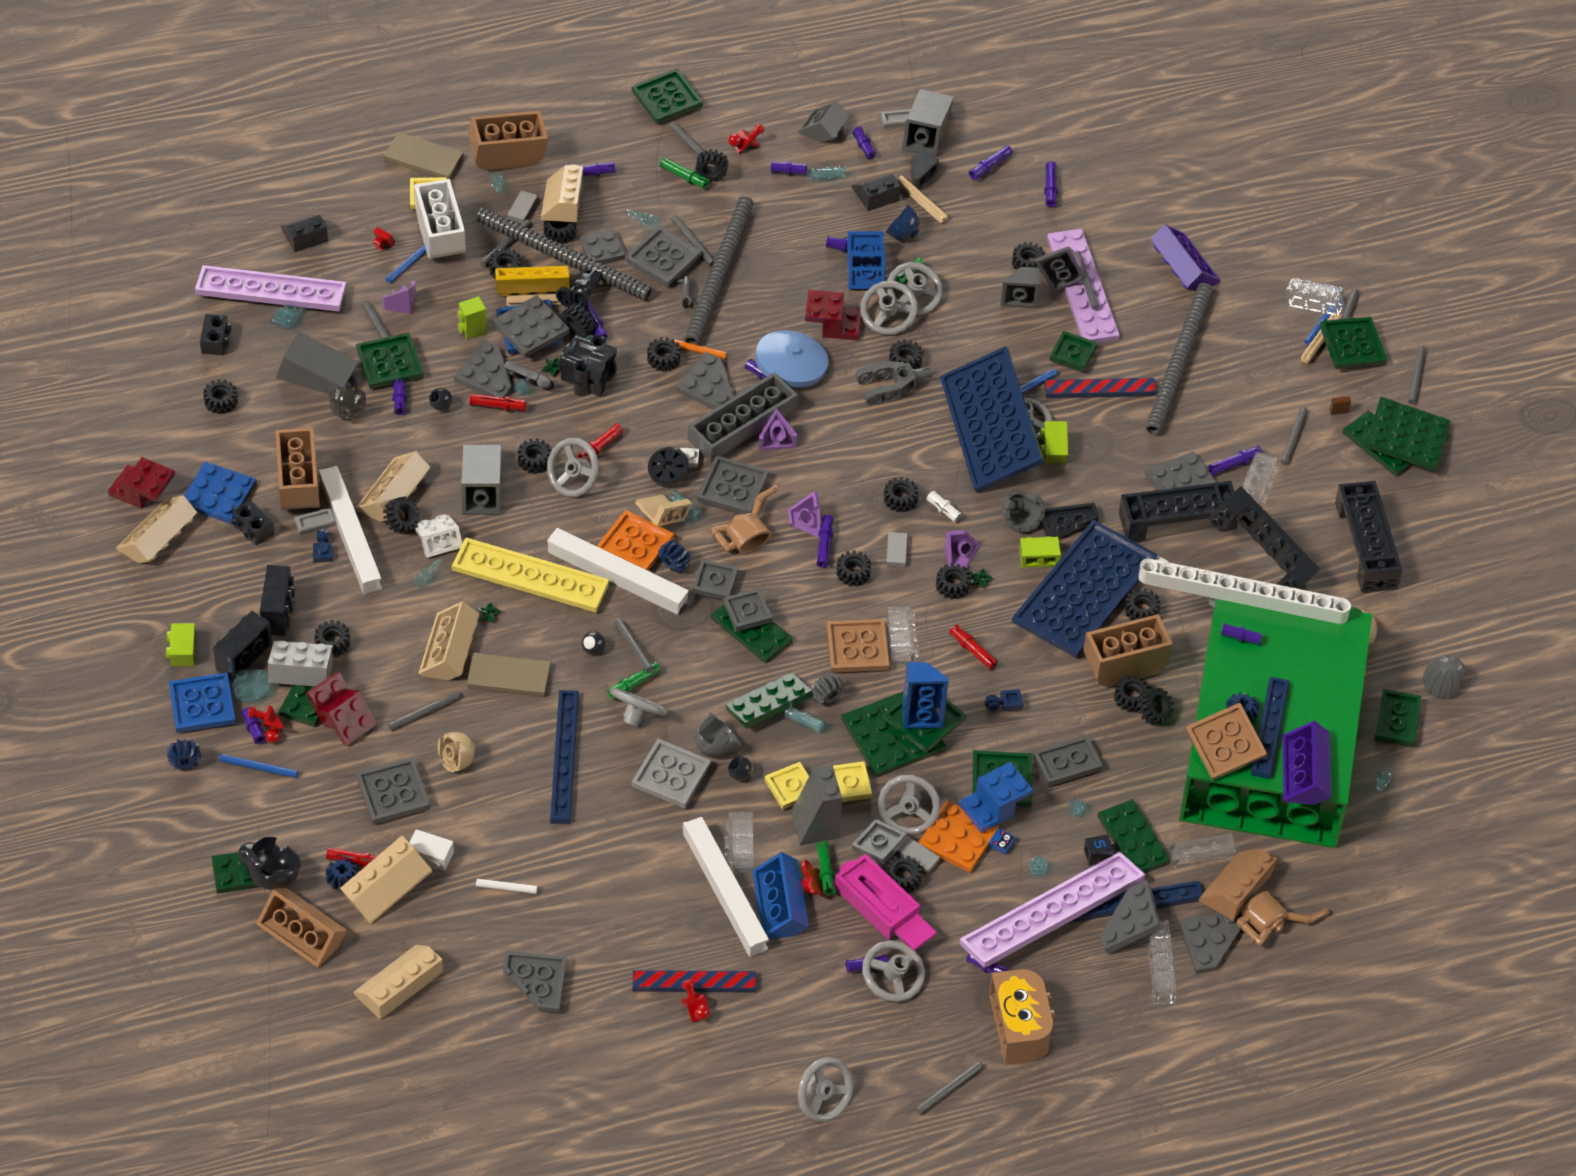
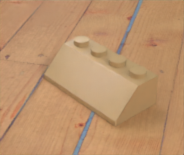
[541,165,583,222]
[355,451,430,522]
[116,495,197,563]
[418,601,479,681]
[340,836,432,924]
[353,945,443,1020]

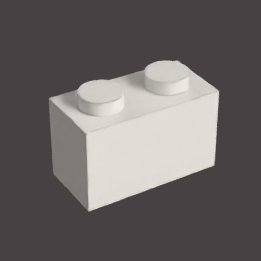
[409,829,454,871]

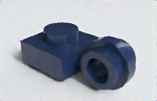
[313,529,333,563]
[984,689,1024,711]

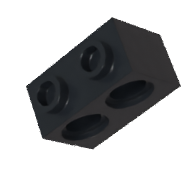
[200,314,231,355]
[232,499,274,545]

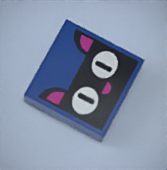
[988,828,1016,855]

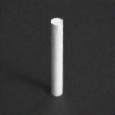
[476,879,537,894]

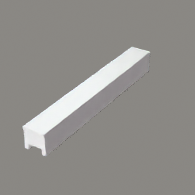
[319,466,382,595]
[547,528,689,615]
[683,817,769,958]

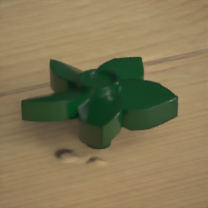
[542,358,561,377]
[970,568,993,589]
[478,602,501,623]

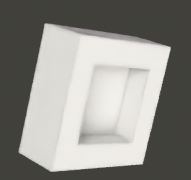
[680,448,699,468]

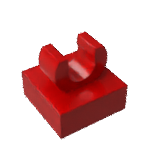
[373,227,395,251]

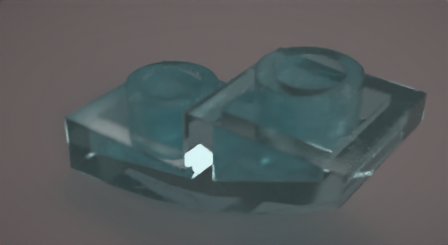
[269,304,305,329]

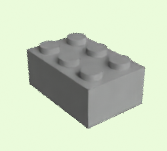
[268,641,332,686]

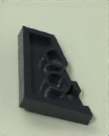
[1041,502,1099,539]

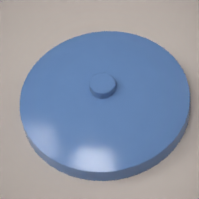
[755,330,828,387]

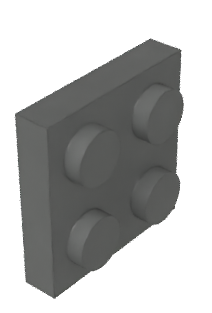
[580,229,625,265]
[692,559,738,600]
[723,588,772,632]
[852,819,908,865]

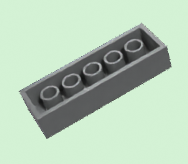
[688,373,798,462]

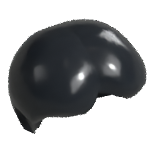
[238,837,301,890]

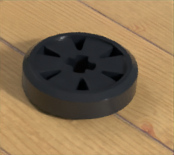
[648,447,690,487]

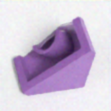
[382,281,416,314]
[759,408,797,451]
[787,491,821,538]
[944,530,981,568]

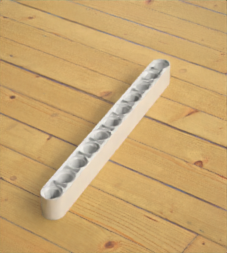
[1139,559,1351,624]

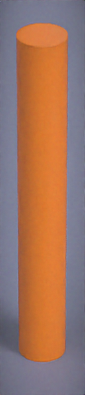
[674,339,727,359]

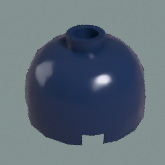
[886,205,920,241]

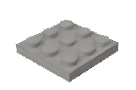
[631,739,711,808]

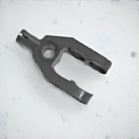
[855,361,932,405]

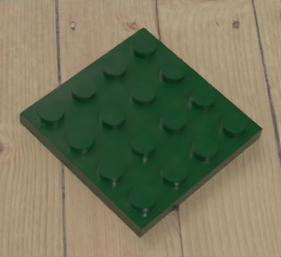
[1364,396,1451,471]
[841,691,946,778]

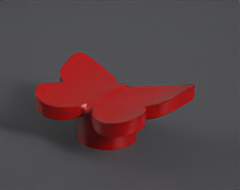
[801,860,827,898]

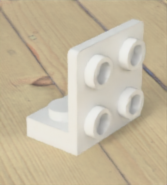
[414,515,462,558]

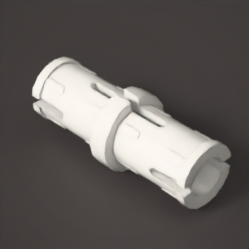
[927,491,962,523]

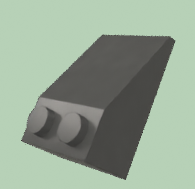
[1035,246,1086,292]

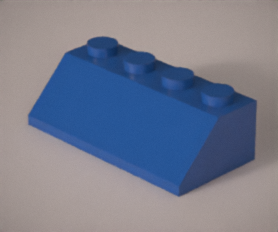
[902,662,949,729]
[752,852,809,939]

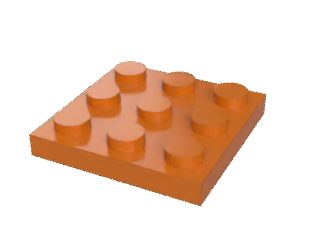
[597,510,674,571]
[918,800,999,873]

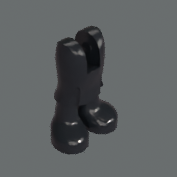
[556,268,601,308]

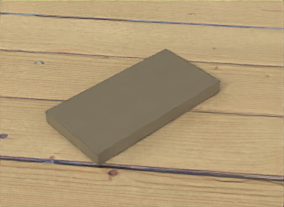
[384,132,463,179]
[467,653,550,697]

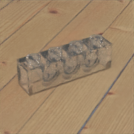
[1242,451,1279,508]
[1146,921,1177,1004]

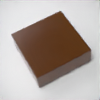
[1329,396,1351,415]

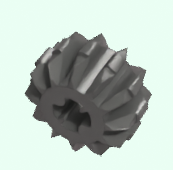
[811,672,844,706]

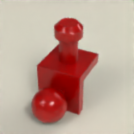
[728,124,765,154]
[248,705,284,743]
[680,979,711,1023]

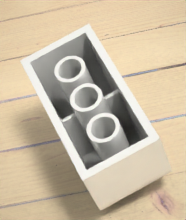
[414,179,466,259]

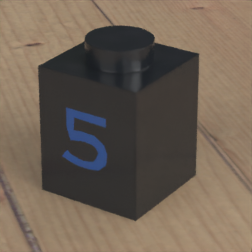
[1083,834,1116,866]

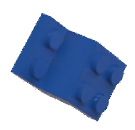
[847,231,885,289]
[959,762,1033,833]

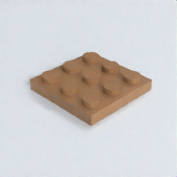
[826,619,889,673]
[1186,703,1267,781]

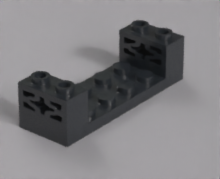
[1118,481,1238,542]
[1335,481,1402,592]
[1208,486,1320,589]

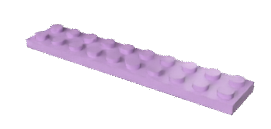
[960,852,1145,968]

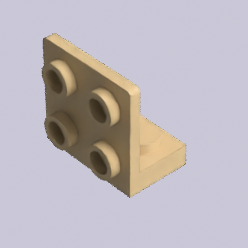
[635,494,692,526]

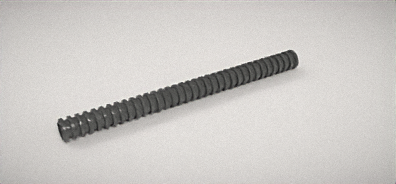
[684,196,754,345]
[476,207,652,301]
[1145,283,1213,435]

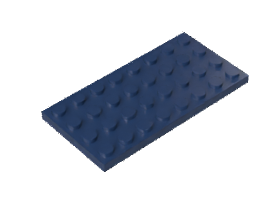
[940,346,1045,493]
[1011,520,1158,658]

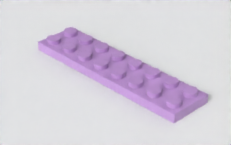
[1047,229,1119,343]
[195,265,346,311]

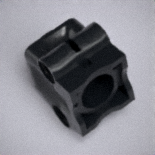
[559,335,617,397]

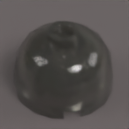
[329,388,366,421]

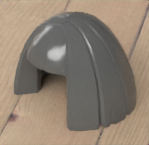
[1001,490,1045,532]
[1423,655,1465,699]
[695,712,741,757]

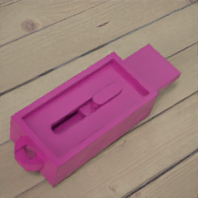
[835,854,937,951]

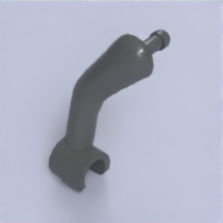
[676,276,694,309]

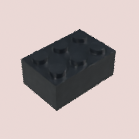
[260,565,296,636]
[213,611,272,682]

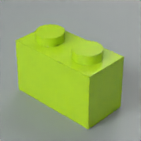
[457,296,487,340]
[1040,421,1068,463]
[1019,536,1061,568]
[166,623,196,666]

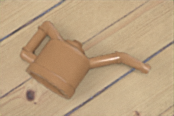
[711,485,779,554]
[1237,891,1329,946]

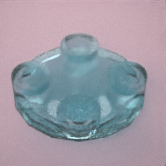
[232,669,271,702]

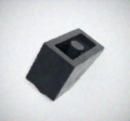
[910,150,939,189]

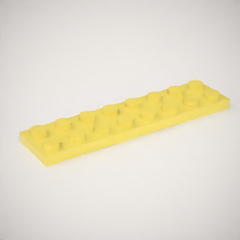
[452,538,609,613]

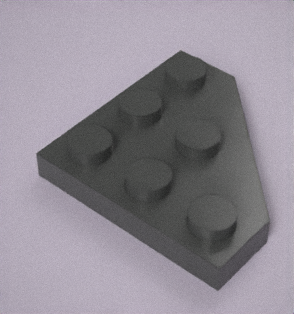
[454,340,511,398]
[677,352,733,410]
[1101,880,1162,954]
[1178,912,1242,974]
[503,951,567,1013]

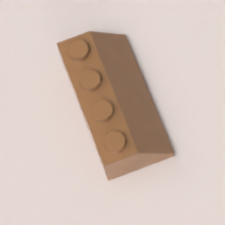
[1199,849,1277,920]
[256,888,347,967]

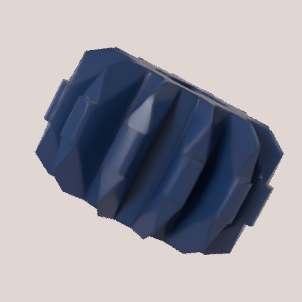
[658,540,690,573]
[1225,691,1259,724]
[167,738,201,770]
[325,857,359,892]

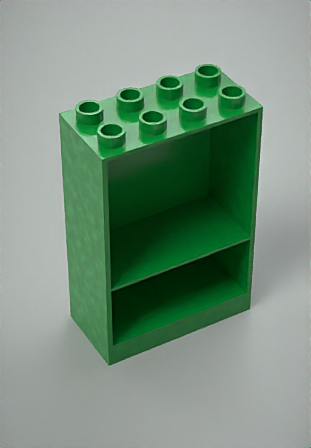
[1179,599,1373,849]

